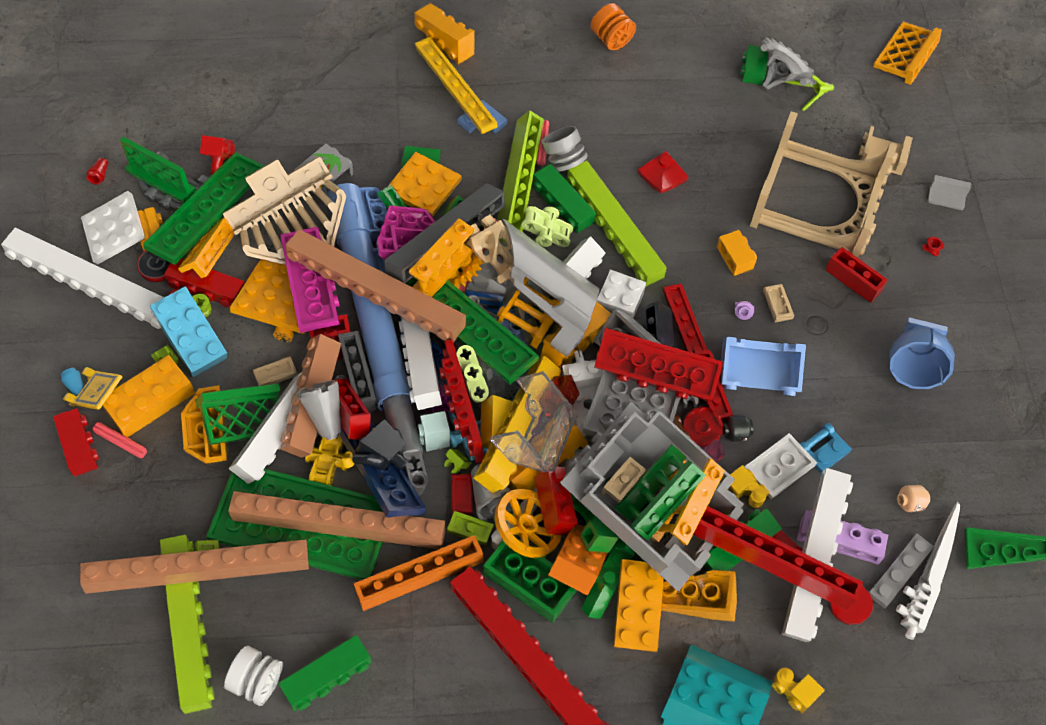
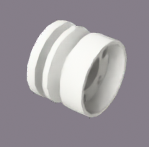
[224,646,283,706]

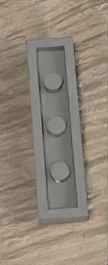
[869,534,934,609]

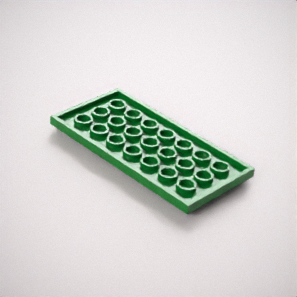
[206,469,383,580]

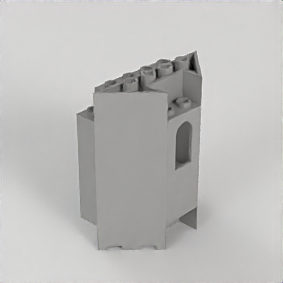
[560,402,744,592]

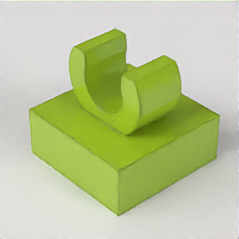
[151,345,179,364]
[444,449,472,474]

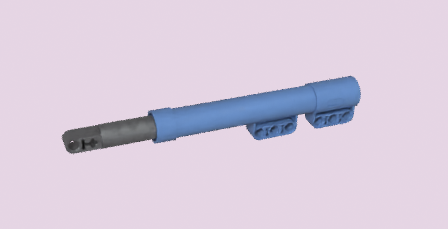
[326,183,428,496]

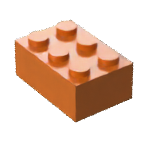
[548,524,608,595]

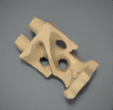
[467,215,513,285]

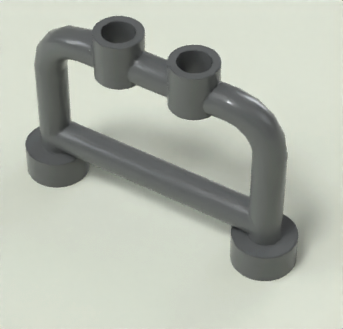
[138,151,209,210]

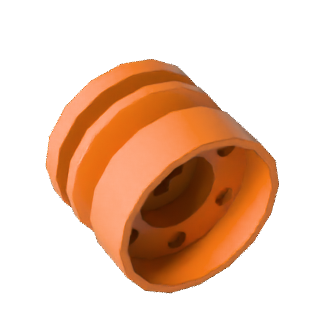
[590,3,636,51]

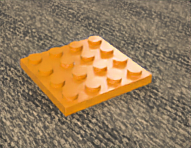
[230,259,331,334]

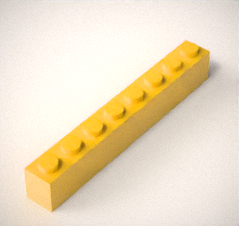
[474,355,562,493]

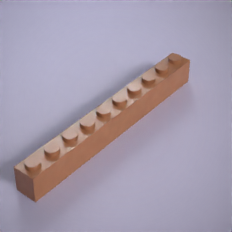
[285,229,466,342]
[229,491,445,549]
[80,540,309,594]

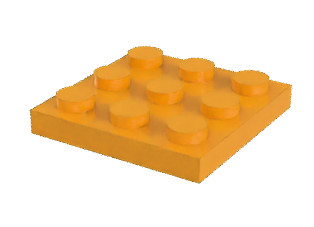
[388,152,462,218]

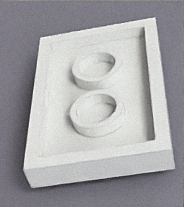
[745,433,817,499]

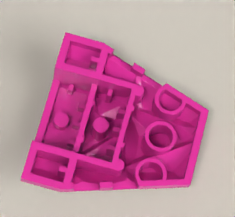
[377,205,435,260]

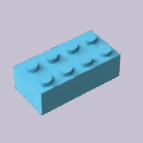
[150,286,227,378]

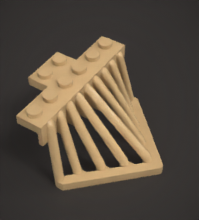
[223,156,346,264]

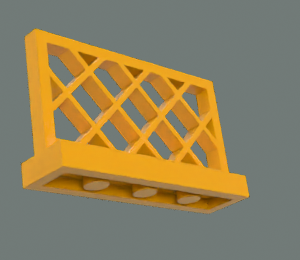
[873,22,942,85]

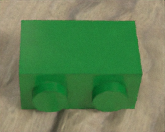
[740,45,768,85]

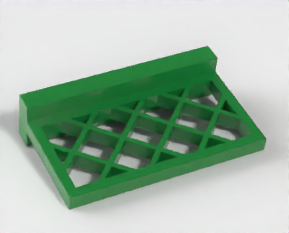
[120,136,196,203]
[195,384,280,445]

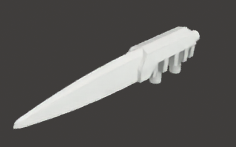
[896,502,960,640]

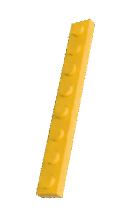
[415,37,498,134]

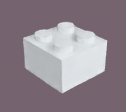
[597,270,646,318]

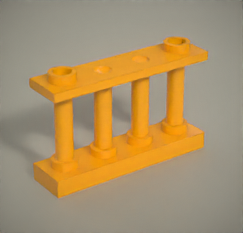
[409,218,475,297]
[496,276,561,349]
[650,459,725,545]

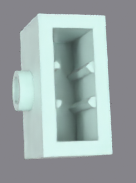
[418,411,450,452]

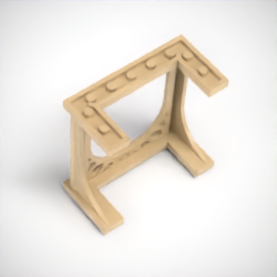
[750,111,898,258]

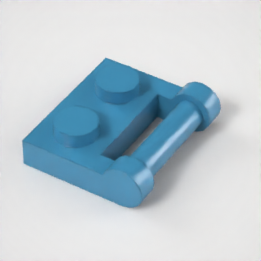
[800,423,852,474]

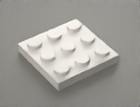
[81,191,145,265]

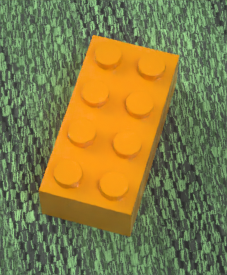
[102,355,195,437]

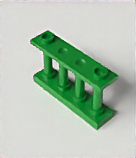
[615,444,706,541]

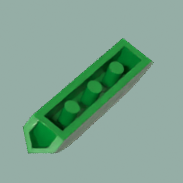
[581,538,636,619]

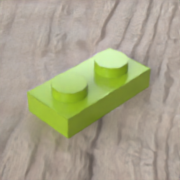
[447,511,494,546]

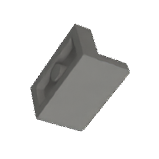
[928,175,971,210]

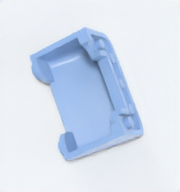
[721,337,806,396]

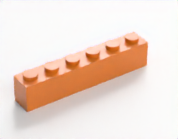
[354,535,483,611]

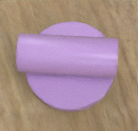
[734,301,754,320]

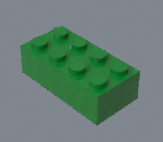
[483,538,577,624]

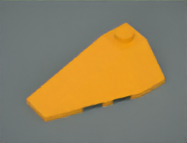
[661,570,737,622]

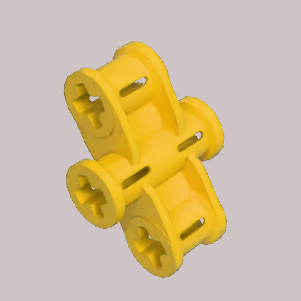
[305,434,348,486]

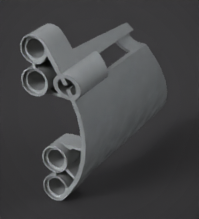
[502,218,600,357]

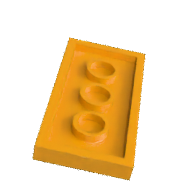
[613,559,664,653]

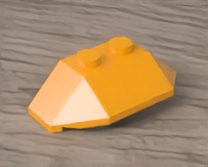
[181,385,228,464]

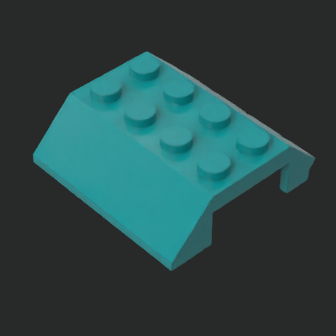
[661,644,773,725]

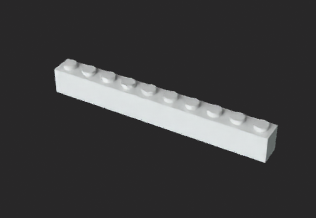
[1,228,164,329]

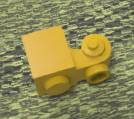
[728,465,769,508]
[772,668,825,713]

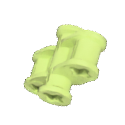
[521,206,573,247]
[456,345,489,403]

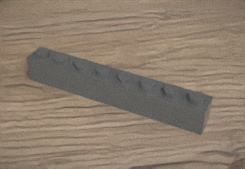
[384,183,505,283]

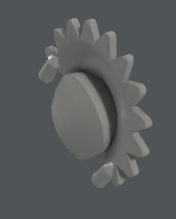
[761,37,817,89]

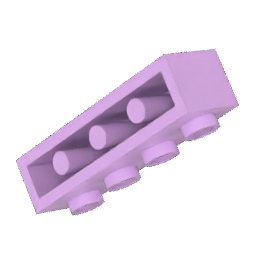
[797,510,888,565]

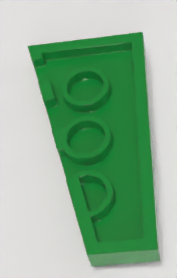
[964,527,1046,569]

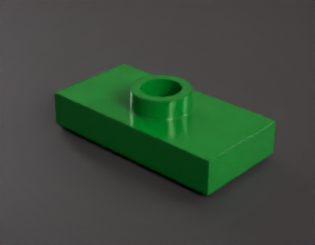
[377,185,406,210]

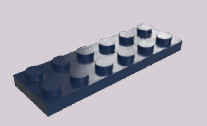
[338,425,426,517]

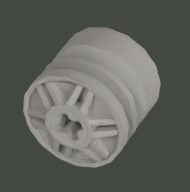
[541,126,588,171]

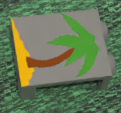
[294,144,353,197]

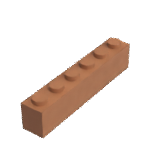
[280,334,341,458]

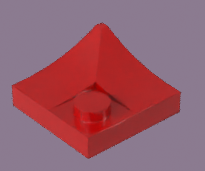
[637,151,689,193]

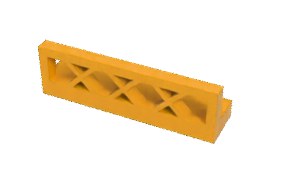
[178,217,235,278]

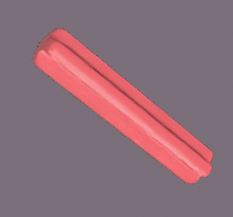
[536,120,549,166]
[93,422,147,459]

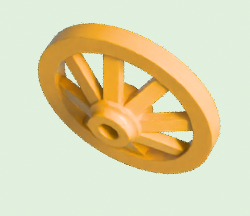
[495,489,561,558]

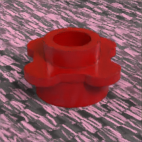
[922,237,944,256]

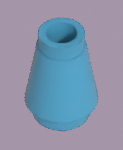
[60,368,84,396]

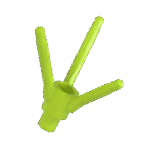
[785,75,834,111]

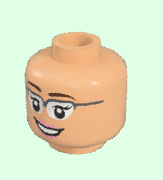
[897,485,930,512]

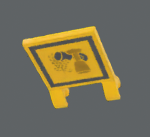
[63,367,122,410]

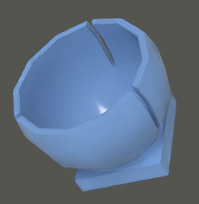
[889,318,955,389]

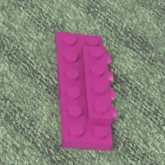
[280,227,340,333]

